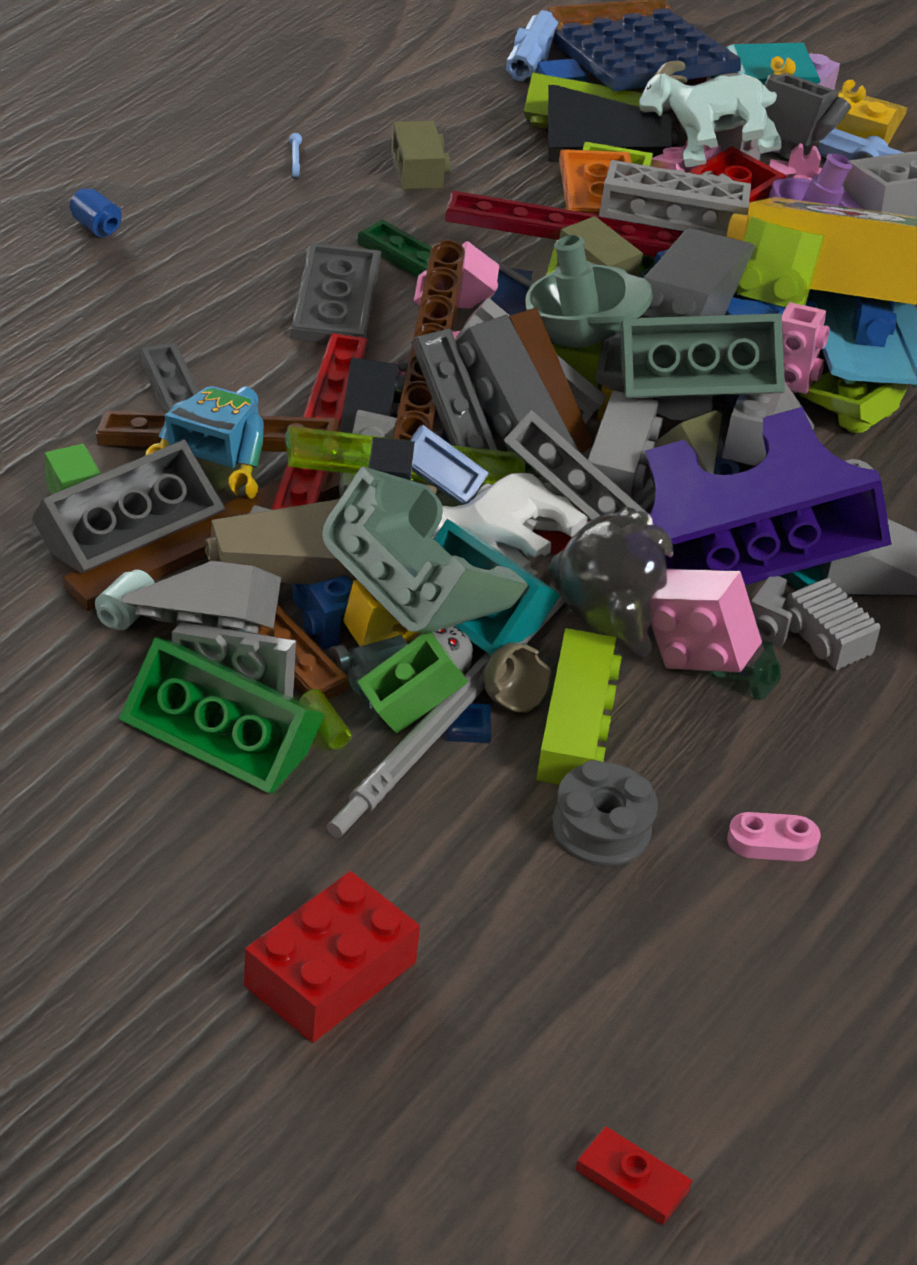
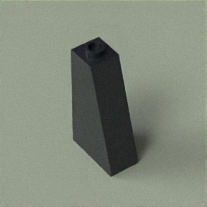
[548,85,678,162]

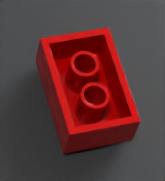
[244,870,420,1043]

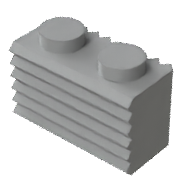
[784,577,880,671]

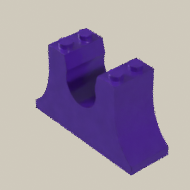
[631,407,892,595]

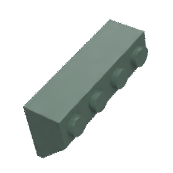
[620,313,785,398]

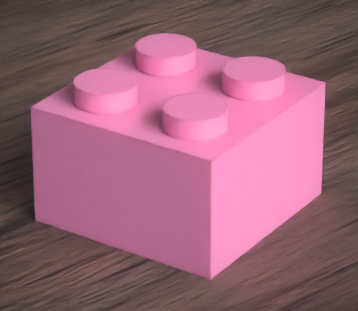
[643,569,762,672]

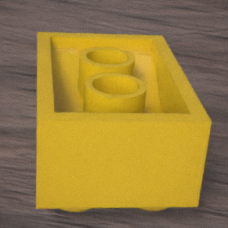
[819,90,907,156]

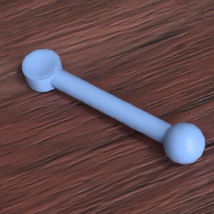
[289,133,302,178]

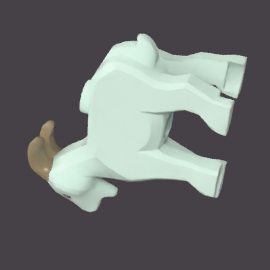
[639,61,781,167]

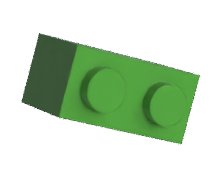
[357,632,469,734]

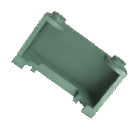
[322,466,528,634]

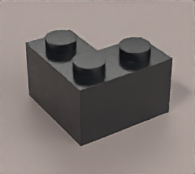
[339,357,405,441]

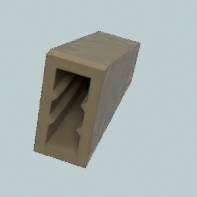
[205,499,357,584]

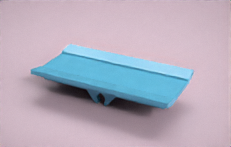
[807,289,917,388]

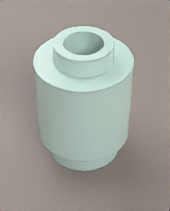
[95,570,155,630]

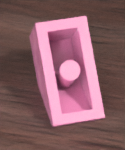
[414,241,500,309]

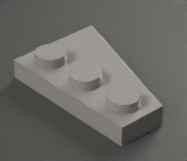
[172,622,296,698]

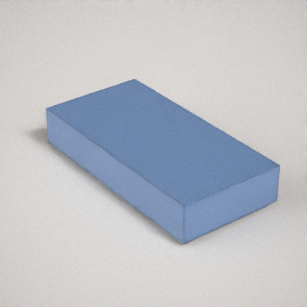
[410,425,489,505]

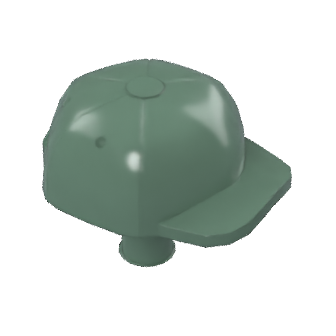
[525,235,653,348]

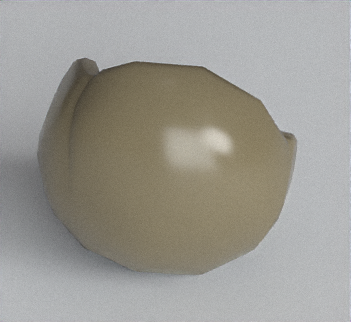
[483,642,551,713]

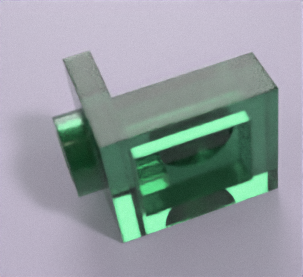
[710,641,781,700]

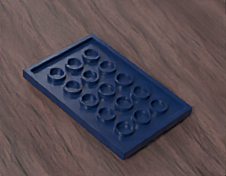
[553,9,741,91]

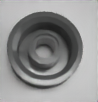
[552,760,658,866]

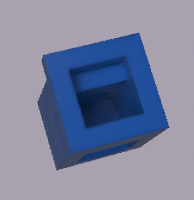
[851,296,897,347]

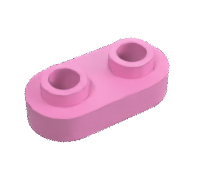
[727,812,821,861]

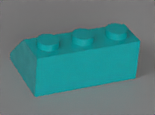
[434,519,561,655]

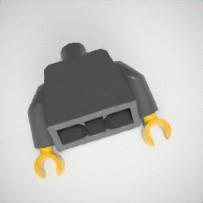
[764,56,866,159]

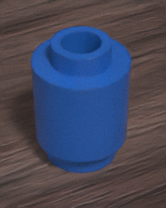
[69,188,122,237]

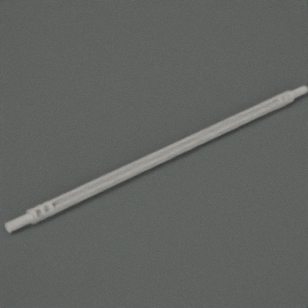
[327,477,656,838]

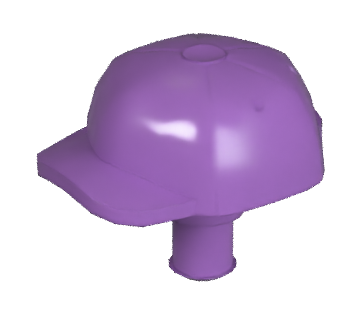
[769,153,866,210]

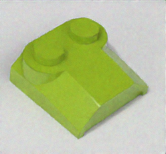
[735,216,824,307]
[799,371,907,433]

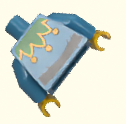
[145,386,264,499]

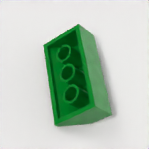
[119,637,325,794]

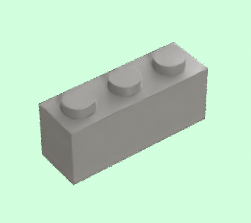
[588,390,663,498]

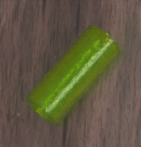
[300,689,352,750]

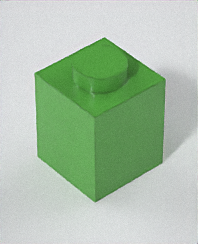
[45,443,101,494]

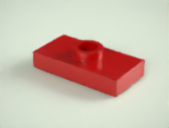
[576,1126,693,1226]

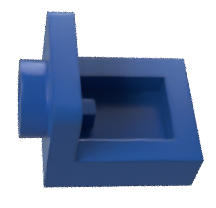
[302,575,353,650]

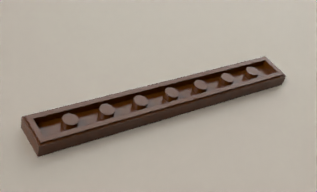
[63,456,341,611]

